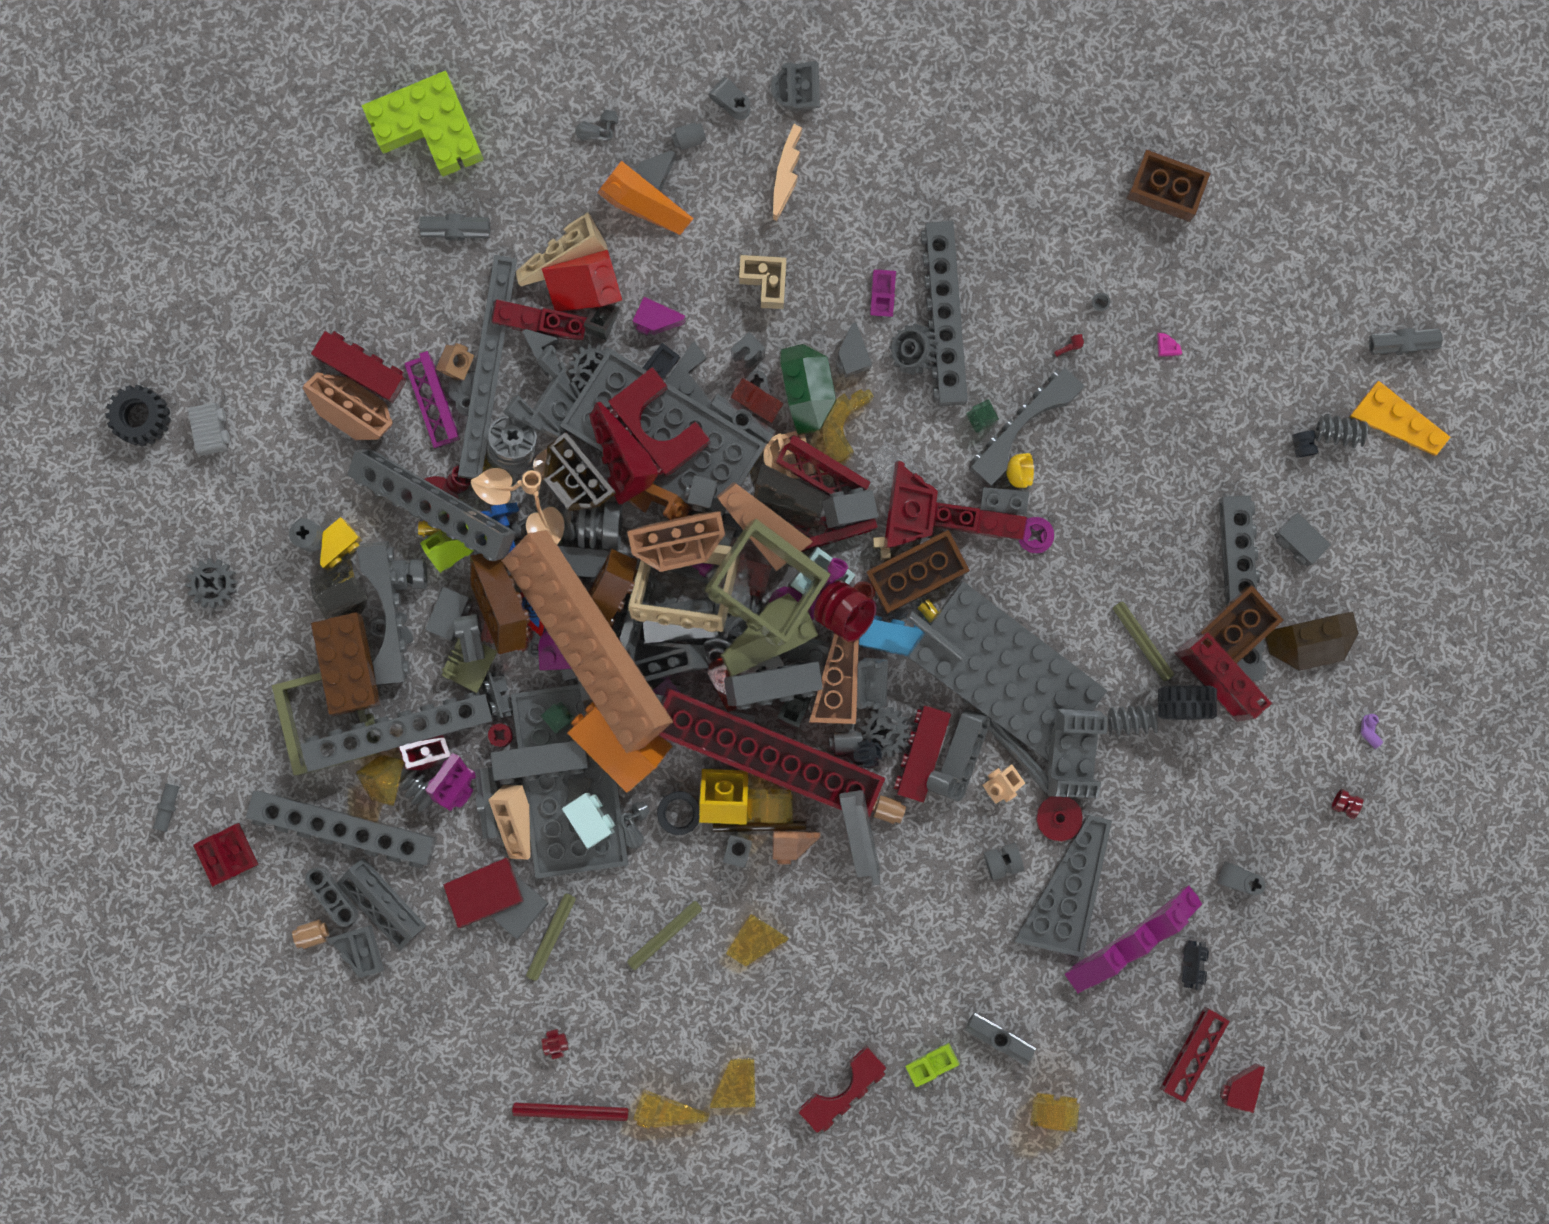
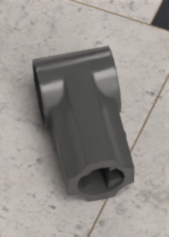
[454,614,485,663]

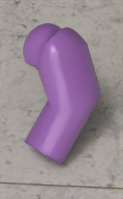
[1361,714,1383,749]

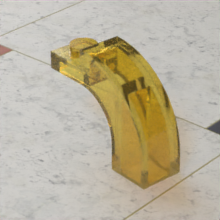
[822,389,874,463]

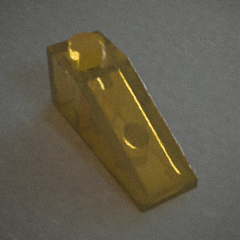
[633,1089,710,1129]

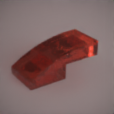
[730,378,784,423]

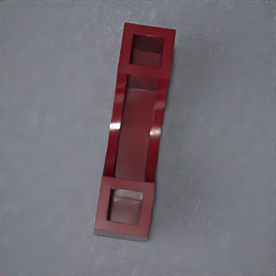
[798,1045,887,1134]

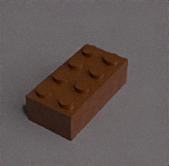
[865,530,970,615]
[470,553,530,655]
[311,612,381,716]

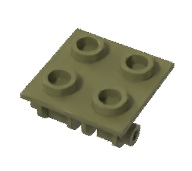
[442,638,497,693]

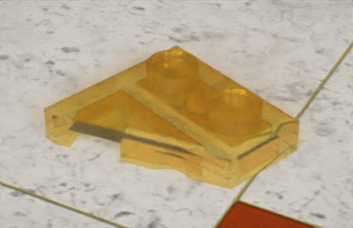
[726,914,789,966]
[710,1058,756,1108]

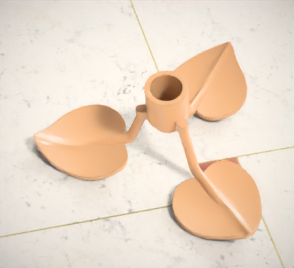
[471,449,564,544]

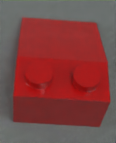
[542,249,622,311]

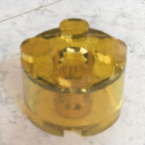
[746,789,793,823]
[1030,1092,1080,1132]

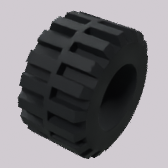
[105,385,171,446]
[1158,685,1217,720]

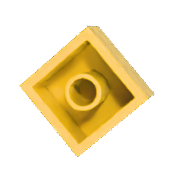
[699,769,748,824]

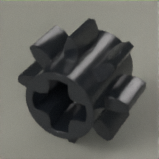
[854,739,882,769]

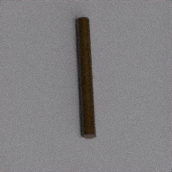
[713,821,806,832]

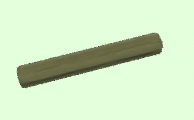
[1113,601,1174,681]
[526,893,576,981]
[627,901,702,970]

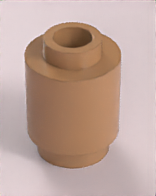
[872,795,906,824]
[292,920,329,949]

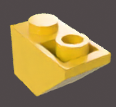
[320,517,362,570]

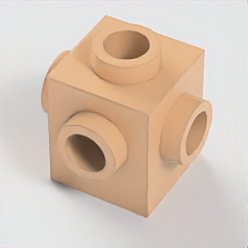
[983,765,1025,804]

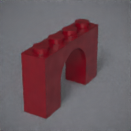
[608,367,711,477]

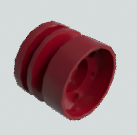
[814,580,876,642]

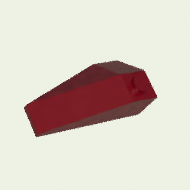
[589,402,658,504]

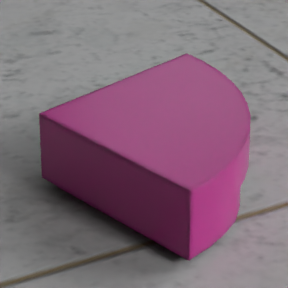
[1157,333,1182,357]

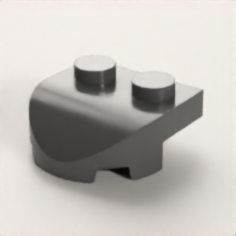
[771,61,820,111]

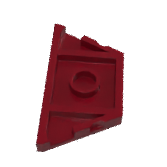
[884,461,938,549]

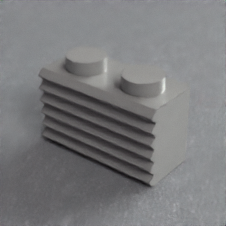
[188,403,230,455]

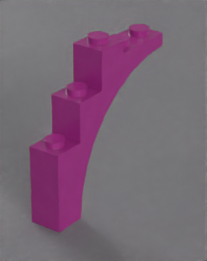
[1065,885,1202,993]

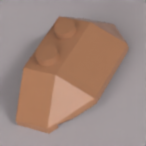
[303,372,393,440]
[627,511,725,572]

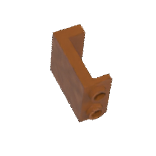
[628,484,693,520]

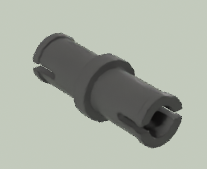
[153,783,180,832]

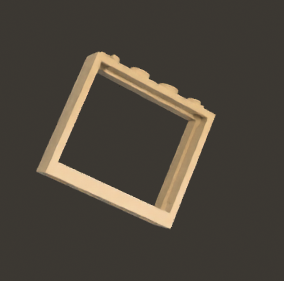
[629,545,740,632]

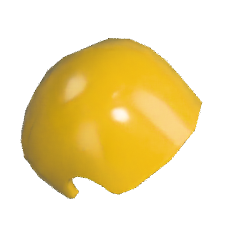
[1006,453,1034,488]

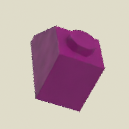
[632,297,686,335]

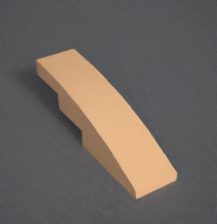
[773,124,802,221]

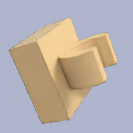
[872,537,896,560]

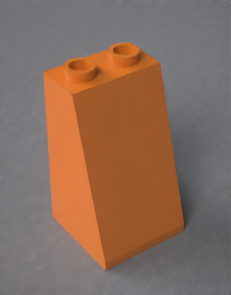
[568,702,673,793]

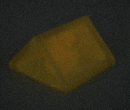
[355,754,403,806]

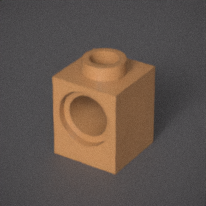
[435,343,474,380]

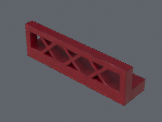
[774,435,871,496]
[793,516,878,552]
[1160,1007,1230,1103]

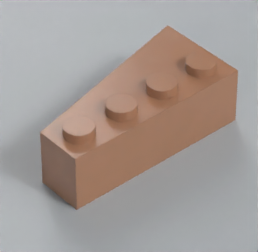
[716,482,813,571]
[809,634,859,725]

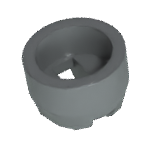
[1092,293,1110,311]

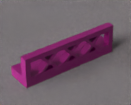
[404,351,461,449]

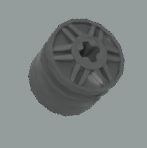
[486,415,537,475]
[576,501,623,551]

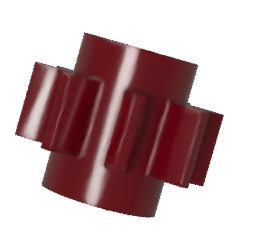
[541,1029,569,1060]

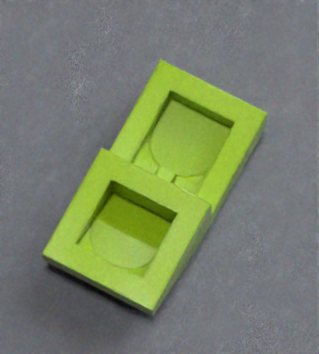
[905,1043,960,1087]

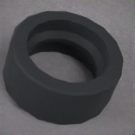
[657,791,700,835]

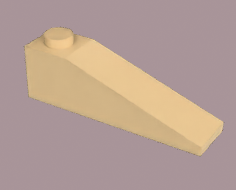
[516,213,608,286]

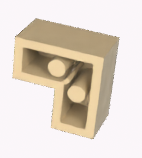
[739,255,786,309]

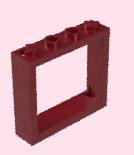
[1174,632,1272,722]

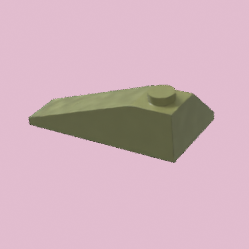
[721,593,818,676]

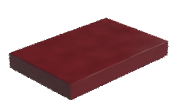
[443,857,524,928]

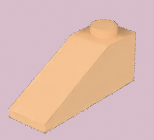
[489,785,530,860]

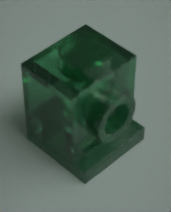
[966,399,999,434]
[540,701,575,734]

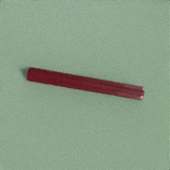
[512,1102,629,1121]

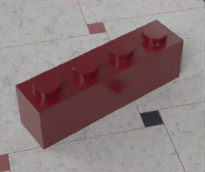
[311,331,407,403]
[893,705,951,803]

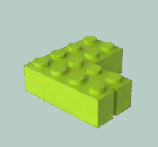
[362,70,484,177]

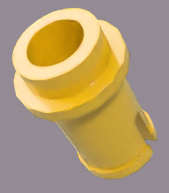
[418,520,441,538]
[917,599,938,625]

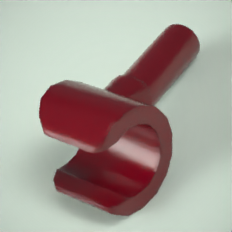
[1054,334,1084,357]

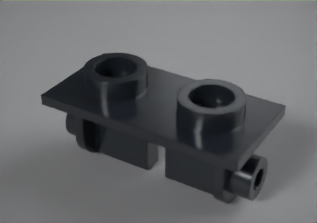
[1182,940,1209,990]

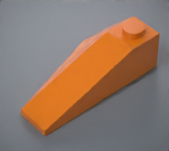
[597,161,694,235]

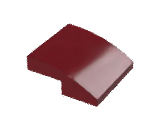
[193,823,259,887]

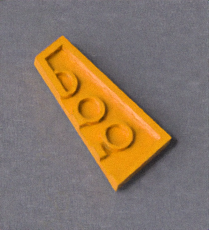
[1349,381,1451,456]

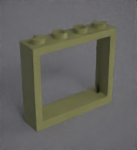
[704,519,831,646]
[272,673,380,776]

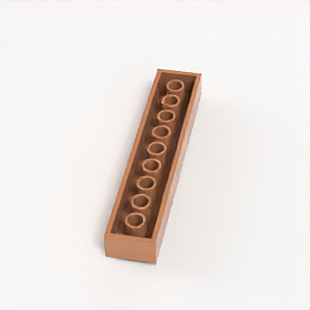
[502,530,673,753]

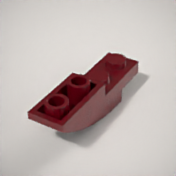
[491,299,587,341]
[933,502,1028,541]

